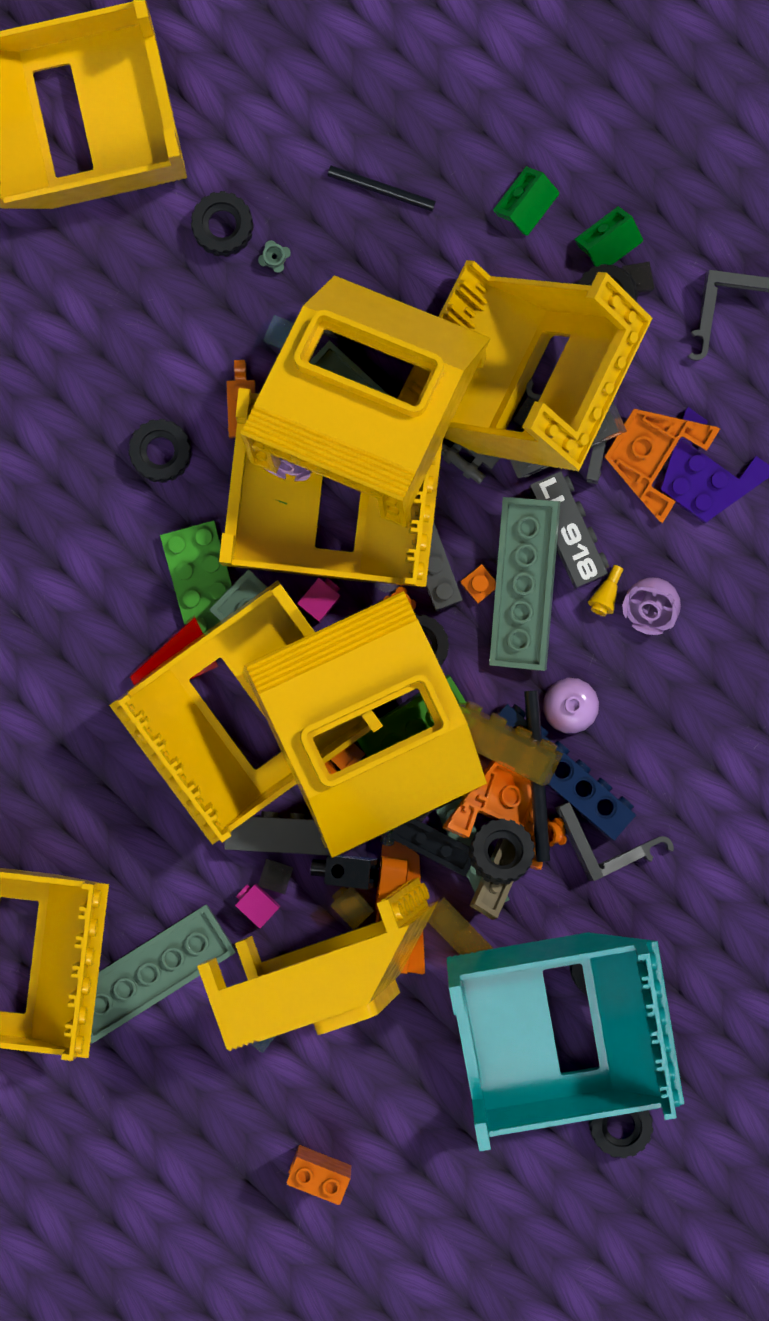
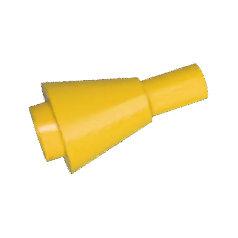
[588,565,624,616]

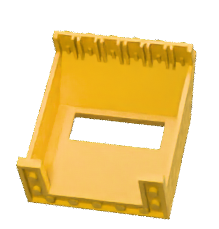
[0,0,187,209]
[397,260,653,472]
[241,275,491,528]
[219,388,443,587]
[109,580,383,845]
[242,591,487,858]
[0,868,109,1061]
[197,877,438,1051]

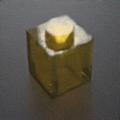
[330,886,375,930]

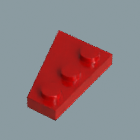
[130,615,219,685]

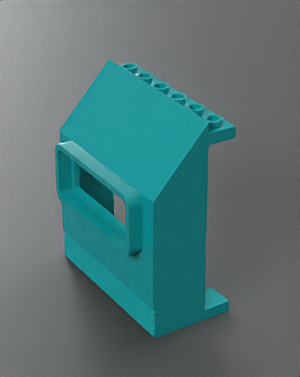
[447,932,684,1151]

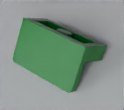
[493,166,559,236]
[574,206,643,267]

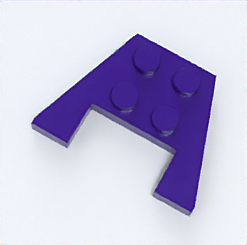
[660,407,769,524]

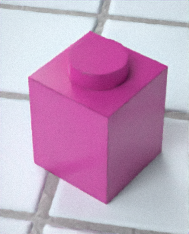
[298,578,341,623]
[235,883,280,928]

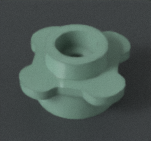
[258,240,291,273]

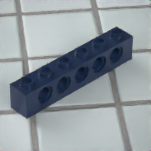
[484,704,636,841]

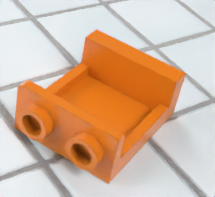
[287,1145,352,1205]

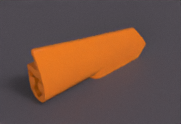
[375,839,425,974]

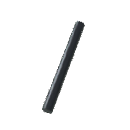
[328,165,436,212]

